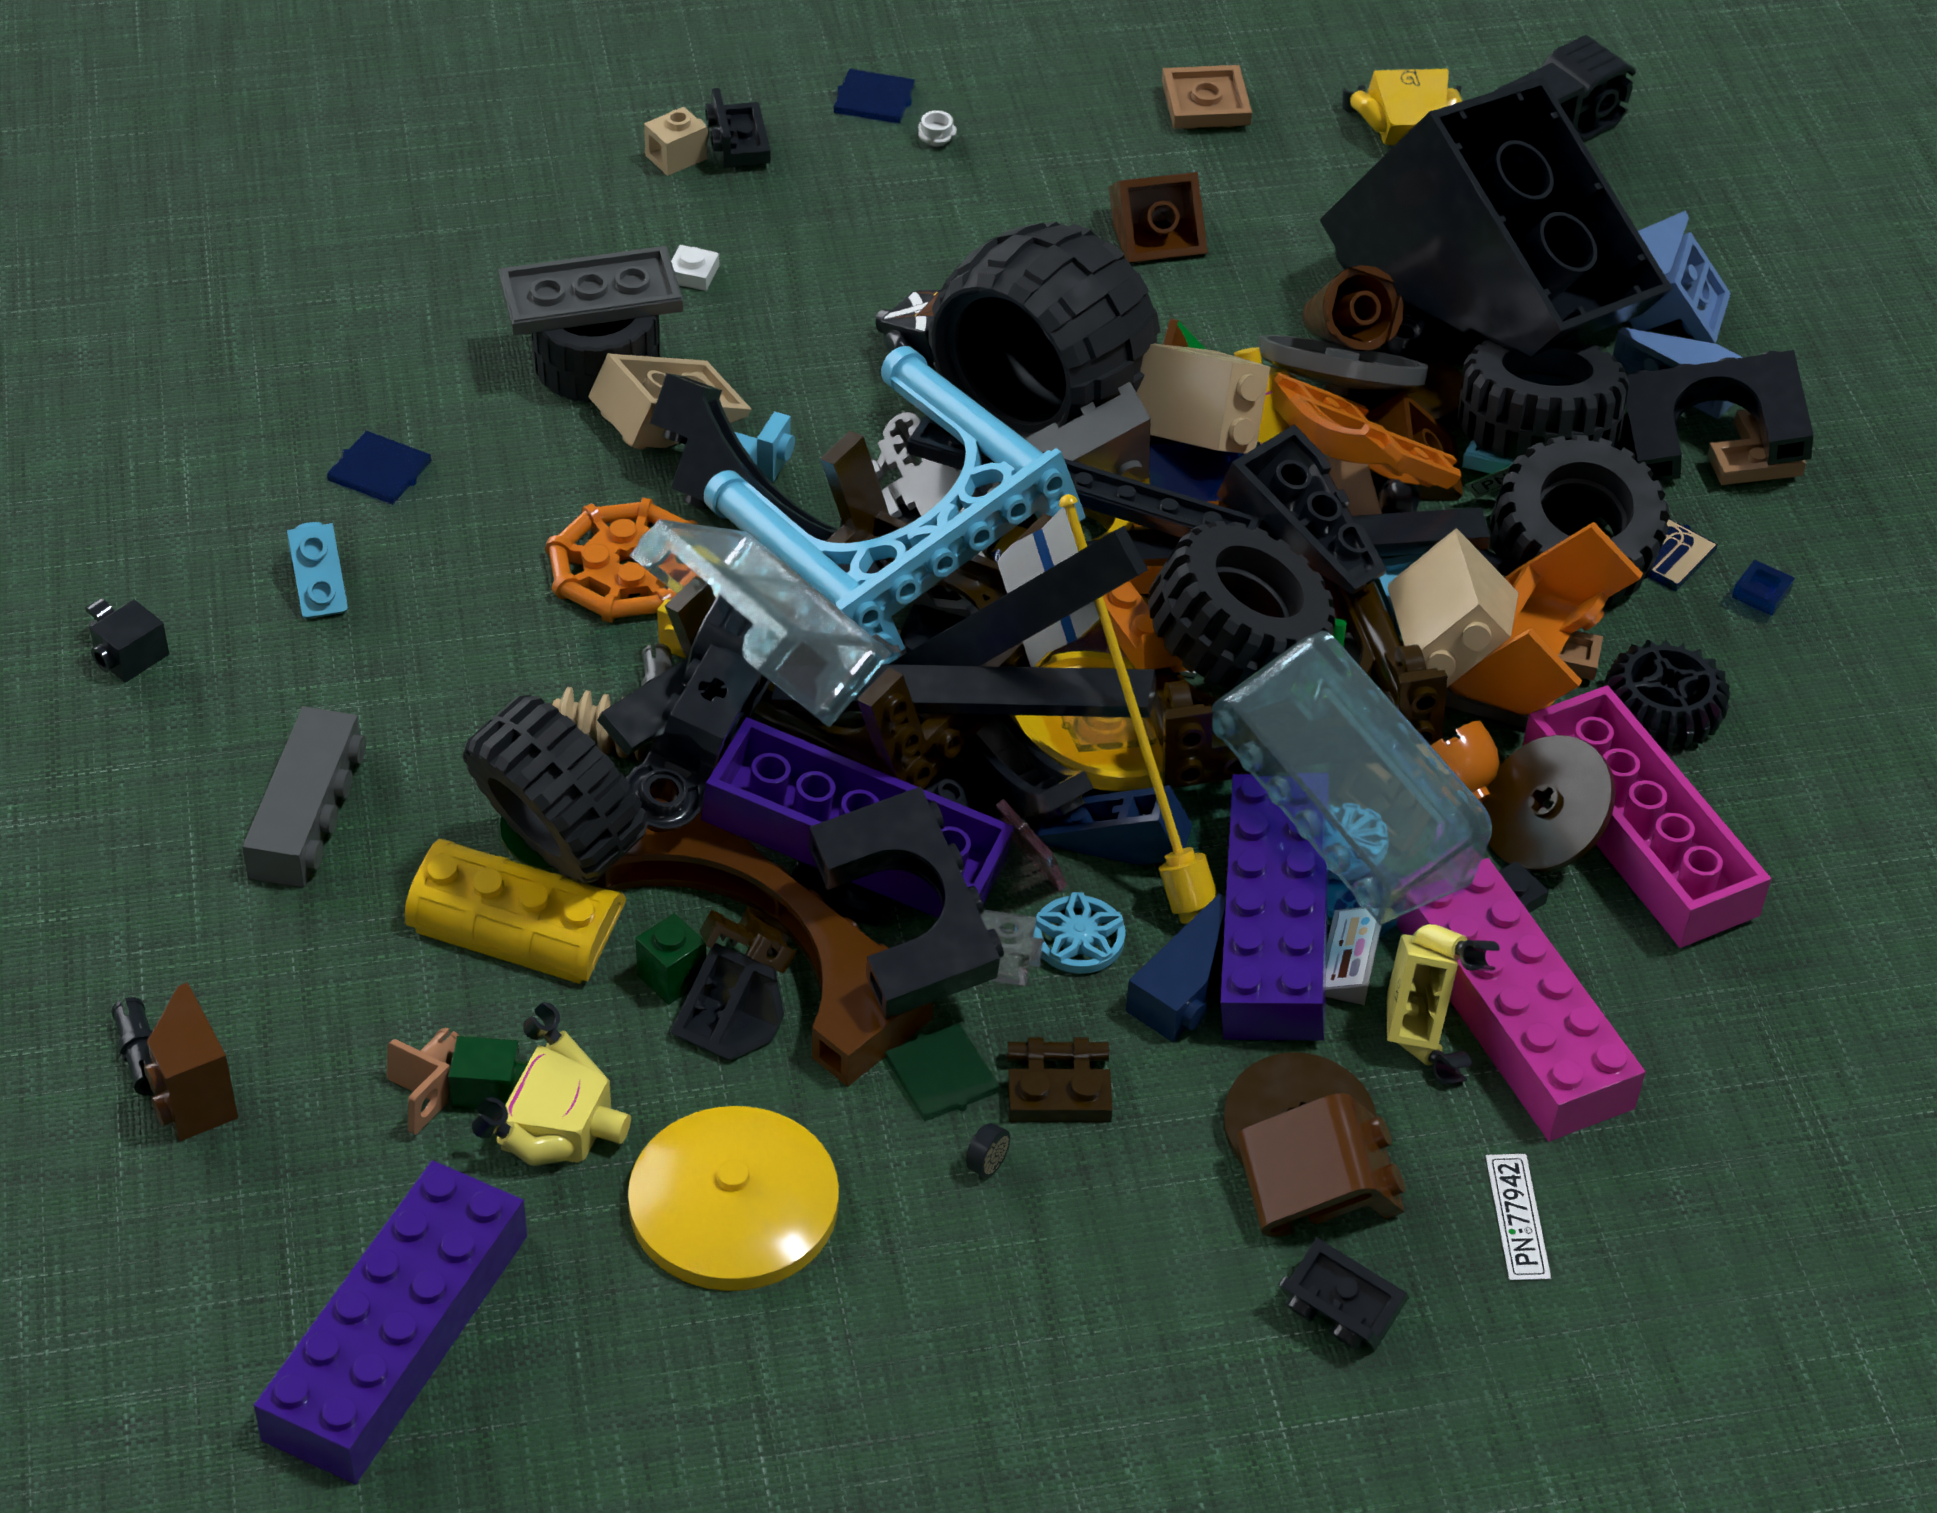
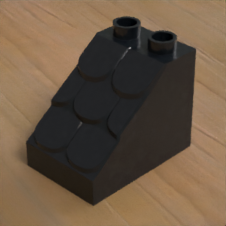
[1319,76,1673,357]

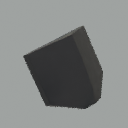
[670,943,784,1062]

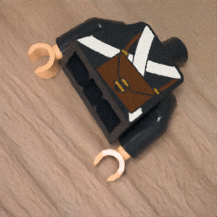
[875,290,941,372]

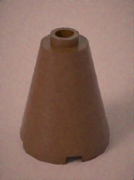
[1303,265,1404,351]

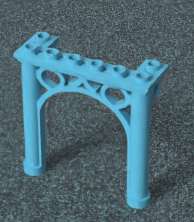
[704,346,1086,664]

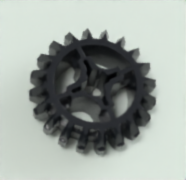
[1605,638,1730,750]

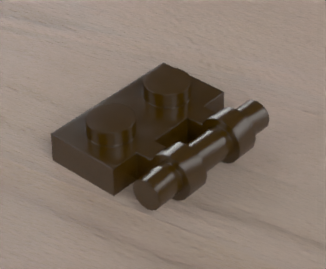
[1007,1037,1113,1122]

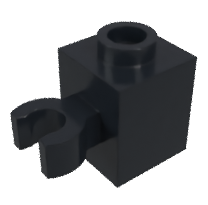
[85,598,170,683]

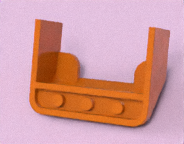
[1448,522,1643,716]

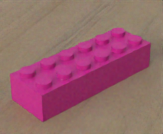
[1522,685,1772,948]
[1397,858,1646,1142]

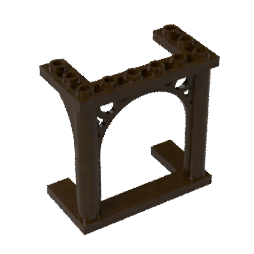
[665,430,1059,789]

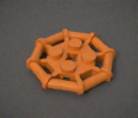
[545,497,711,623]

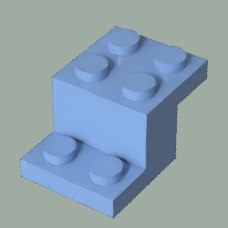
[1629,232,1731,343]

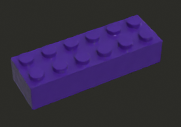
[701,717,1015,918]
[1221,774,1331,1040]
[253,1160,528,1485]

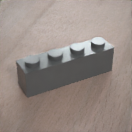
[242,706,366,888]

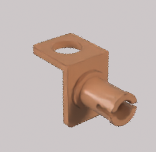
[387,1028,459,1135]

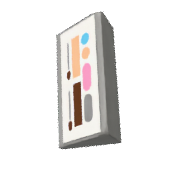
[1325,906,1385,1005]

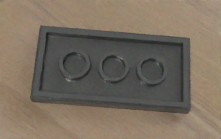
[498,246,684,335]

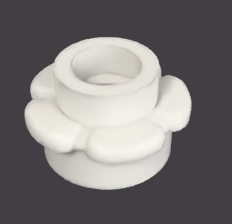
[918,111,957,147]

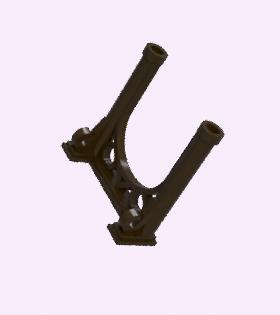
[1131,581,1448,789]

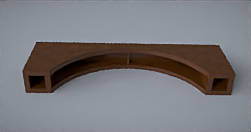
[593,799,933,1087]

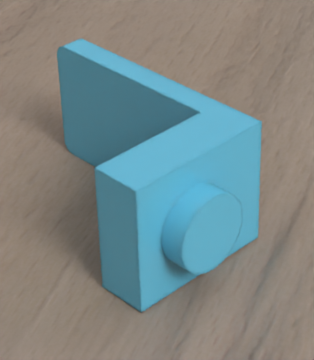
[735,411,795,482]
[287,522,348,619]

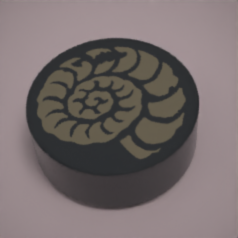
[966,1123,1010,1178]

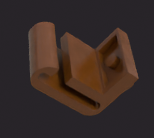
[1236,1093,1405,1237]

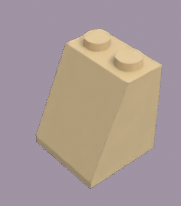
[1137,343,1270,453]
[1387,528,1519,687]

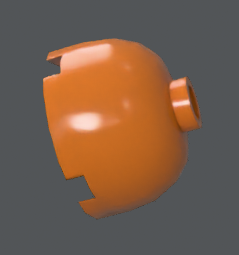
[1426,721,1499,810]

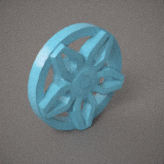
[1033,892,1125,974]

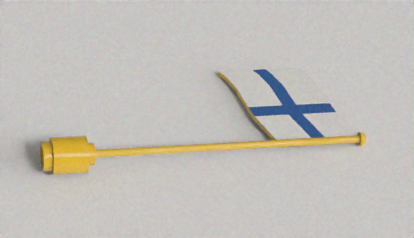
[997,494,1218,924]

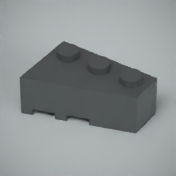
[1025,382,1151,481]

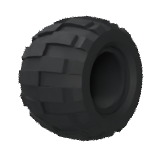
[928,221,1161,439]

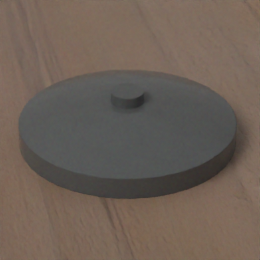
[1257,334,1428,396]

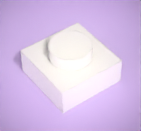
[671,245,719,291]

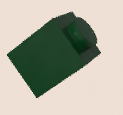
[635,913,707,1005]
[448,1036,528,1110]

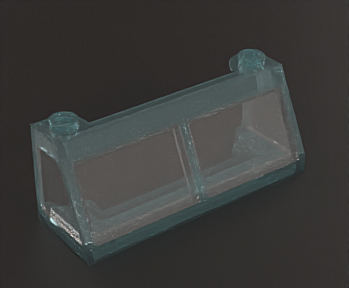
[630,519,892,727]

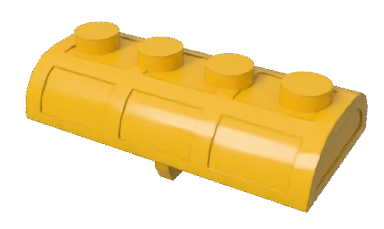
[404,839,626,984]

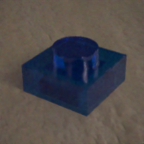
[1732,559,1795,616]

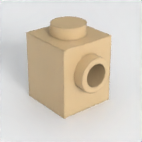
[644,107,709,176]

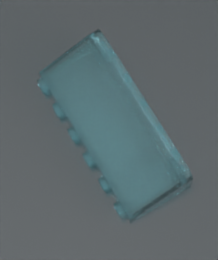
[1212,631,1492,925]

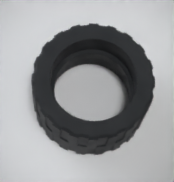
[531,315,661,403]

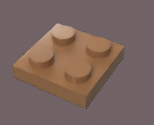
[1162,65,1252,129]

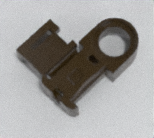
[699,907,797,973]

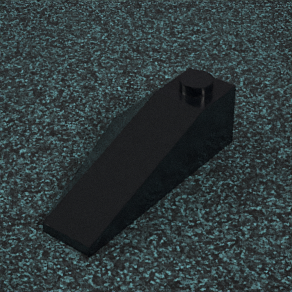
[1216,425,1387,595]

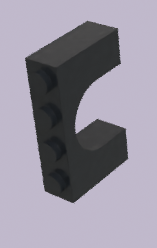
[1624,350,1814,481]
[809,786,1004,1020]

